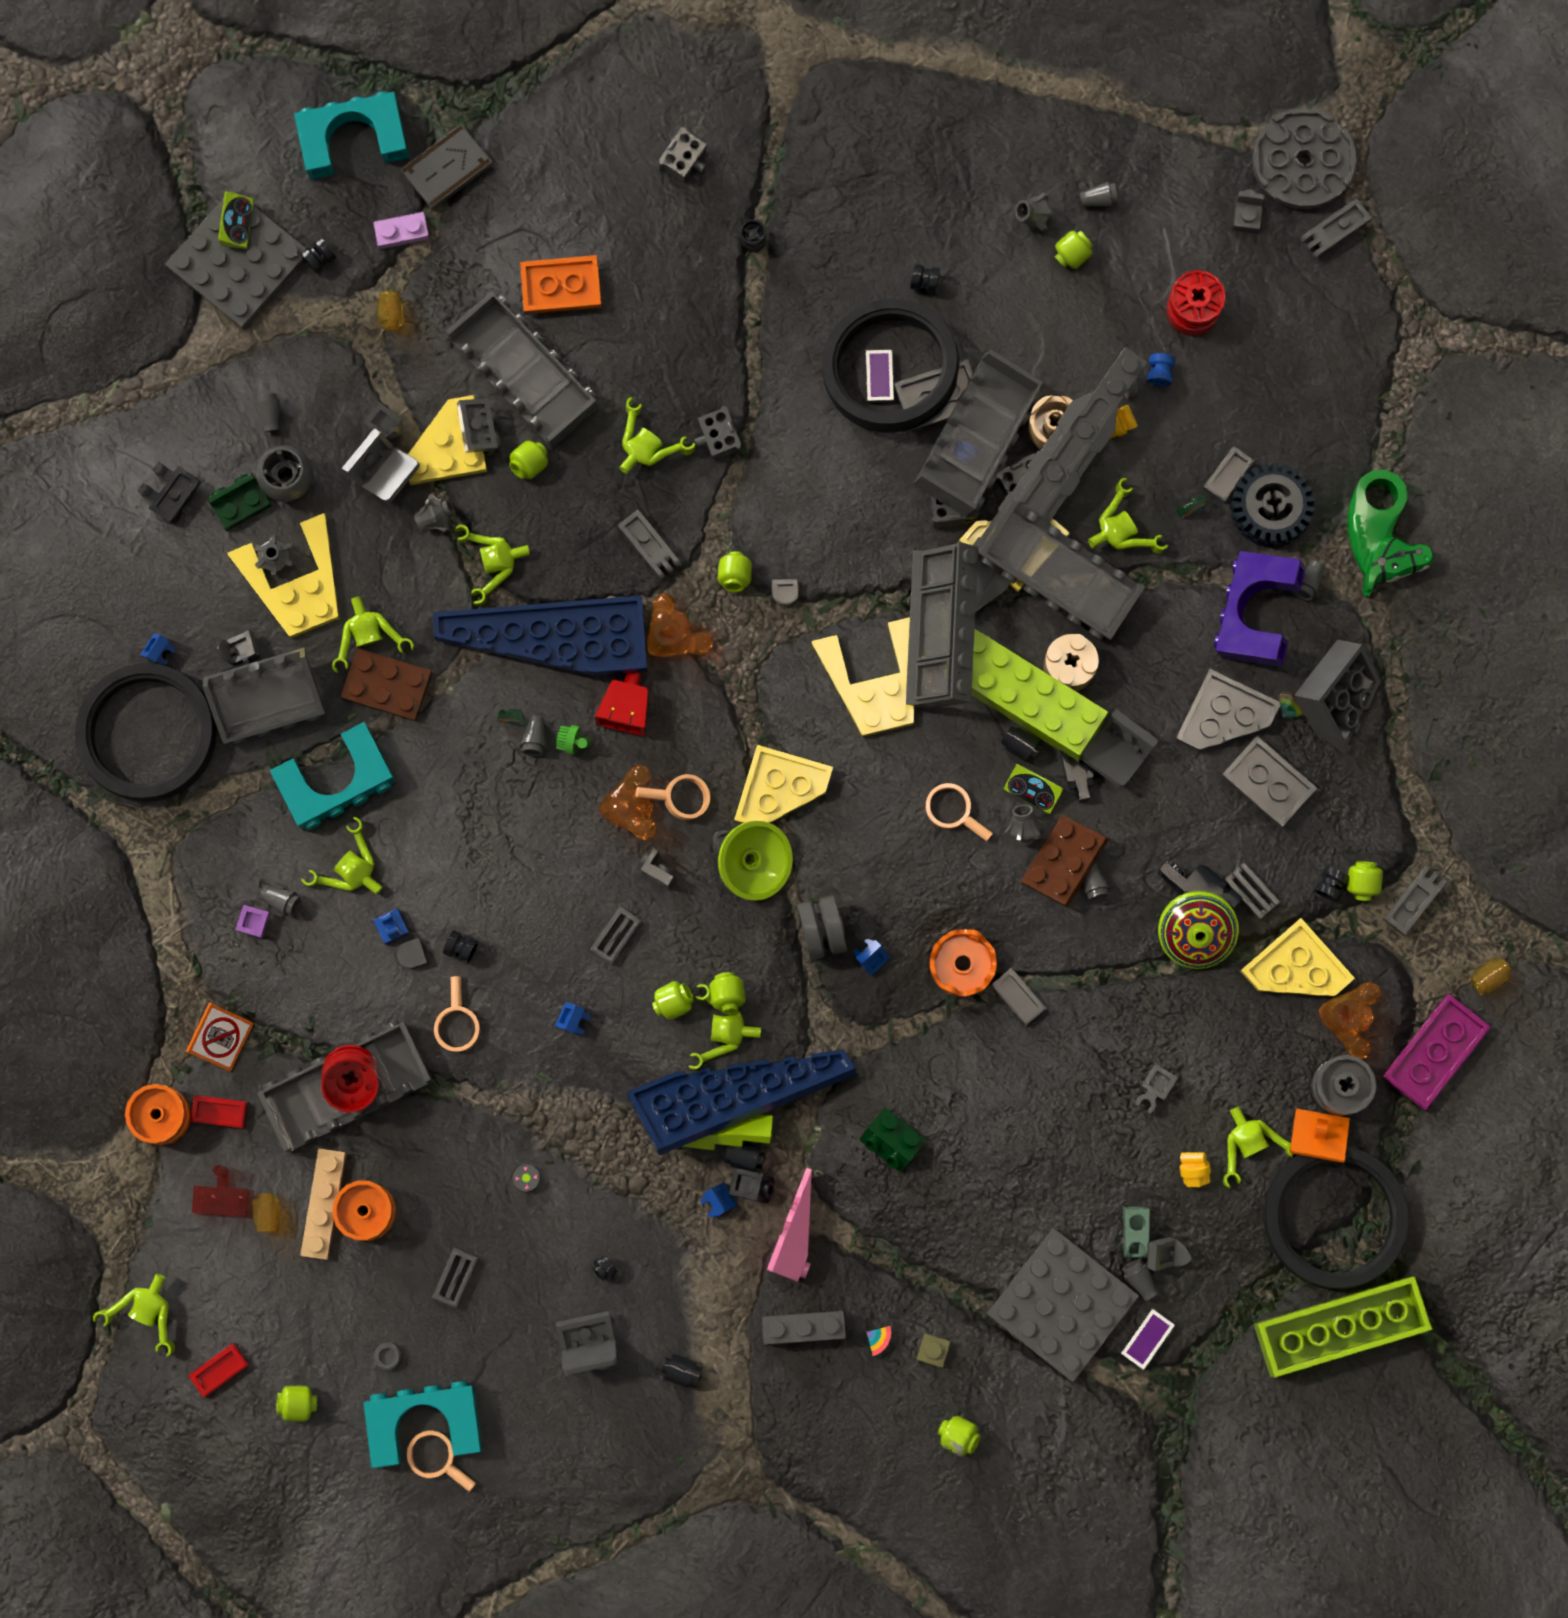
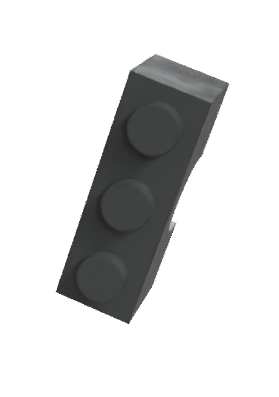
[762,1311,846,1344]

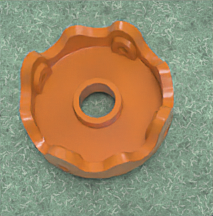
[930,930,997,997]

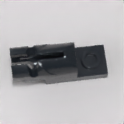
[1157,862,1243,909]

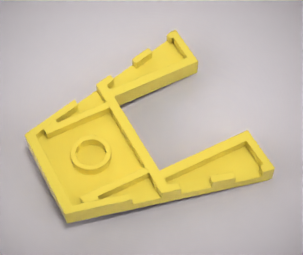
[228,513,340,639]
[812,617,914,737]

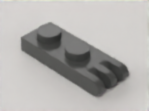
[1300,198,1372,259]
[618,510,682,580]
[1382,864,1448,936]

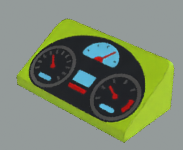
[218,192,254,249]
[1003,764,1063,814]

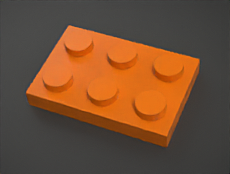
[520,255,602,314]

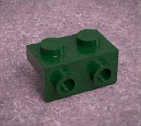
[859,1107,927,1173]

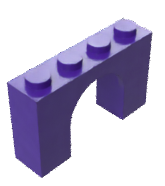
[1214,551,1306,667]

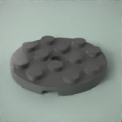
[1252,108,1356,209]

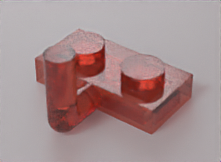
[192,1165,249,1216]

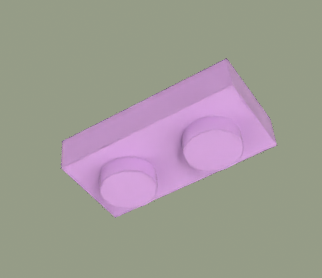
[373,212,429,249]

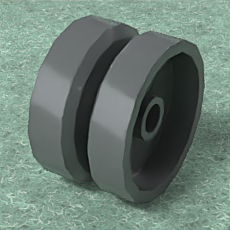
[797,895,847,961]
[1311,1055,1376,1117]

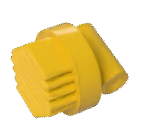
[1110,405,1138,438]
[1180,1152,1211,1187]

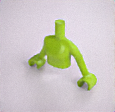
[619,397,695,474]
[1088,478,1168,554]
[455,525,530,607]
[332,596,415,673]
[302,817,383,895]
[688,984,761,1070]
[1223,1106,1293,1189]
[93,1274,175,1357]

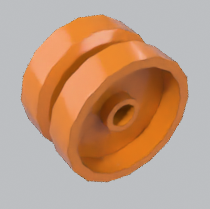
[125,1084,191,1146]
[332,1181,397,1241]

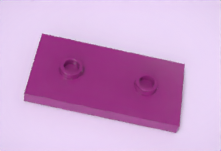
[1382,993,1491,1111]

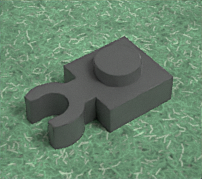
[1135,1063,1178,1114]

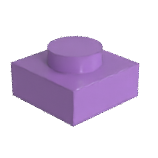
[235,905,271,938]

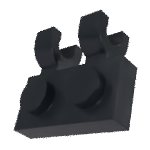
[138,462,201,525]

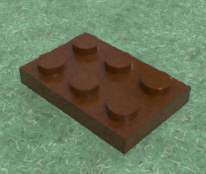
[340,648,432,722]
[1021,815,1108,908]

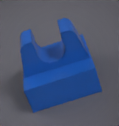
[140,633,176,665]
[373,909,409,945]
[854,939,890,976]
[555,1002,591,1034]
[700,1182,738,1217]

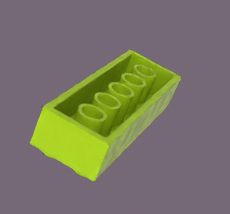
[945,629,1108,762]
[1254,1277,1432,1377]

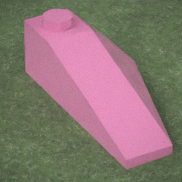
[767,1168,812,1282]

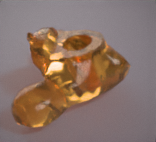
[647,593,713,657]
[599,765,658,840]
[1318,982,1382,1059]

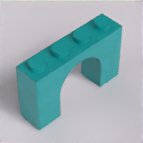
[294,91,409,179]
[270,722,396,830]
[363,1381,483,1468]

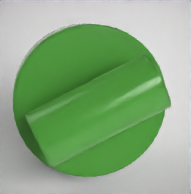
[556,725,592,755]

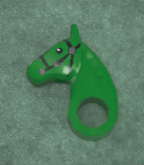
[1346,469,1434,596]

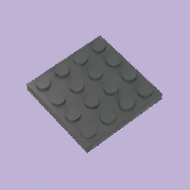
[165,189,306,330]
[986,1228,1139,1382]

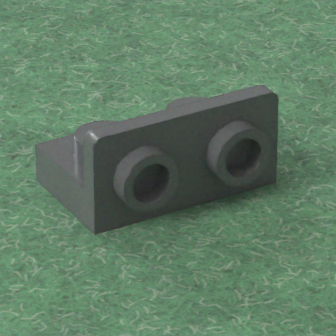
[457,398,500,456]

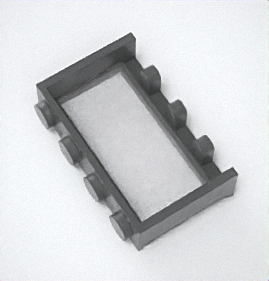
[203,647,325,744]

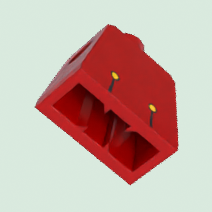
[595,673,648,737]

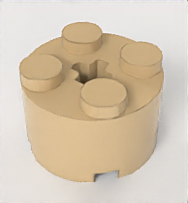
[1027,395,1073,450]
[1043,634,1099,691]

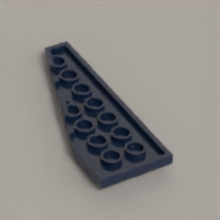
[433,596,647,676]
[627,1050,856,1156]

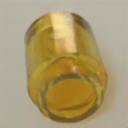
[377,291,404,331]
[1469,957,1511,995]
[252,1193,281,1233]

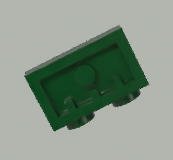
[207,474,272,531]

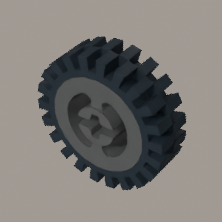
[1231,463,1315,547]

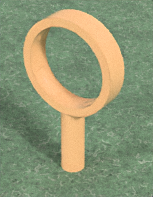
[635,774,710,820]
[926,783,993,842]
[434,976,480,1052]
[407,1430,476,1492]

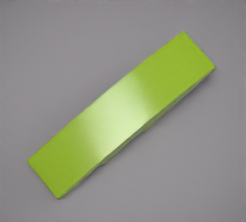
[682,1115,773,1150]

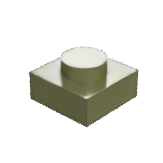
[916,1333,950,1368]

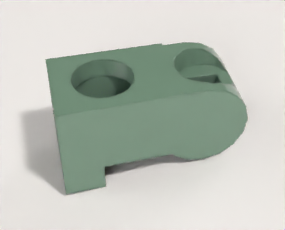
[1123,1206,1150,1258]

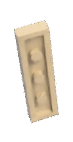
[300,1149,347,1260]

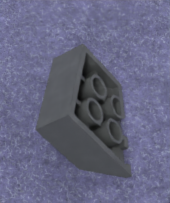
[1294,639,1381,755]

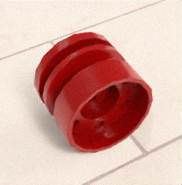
[1166,270,1226,336]
[321,1044,379,1113]

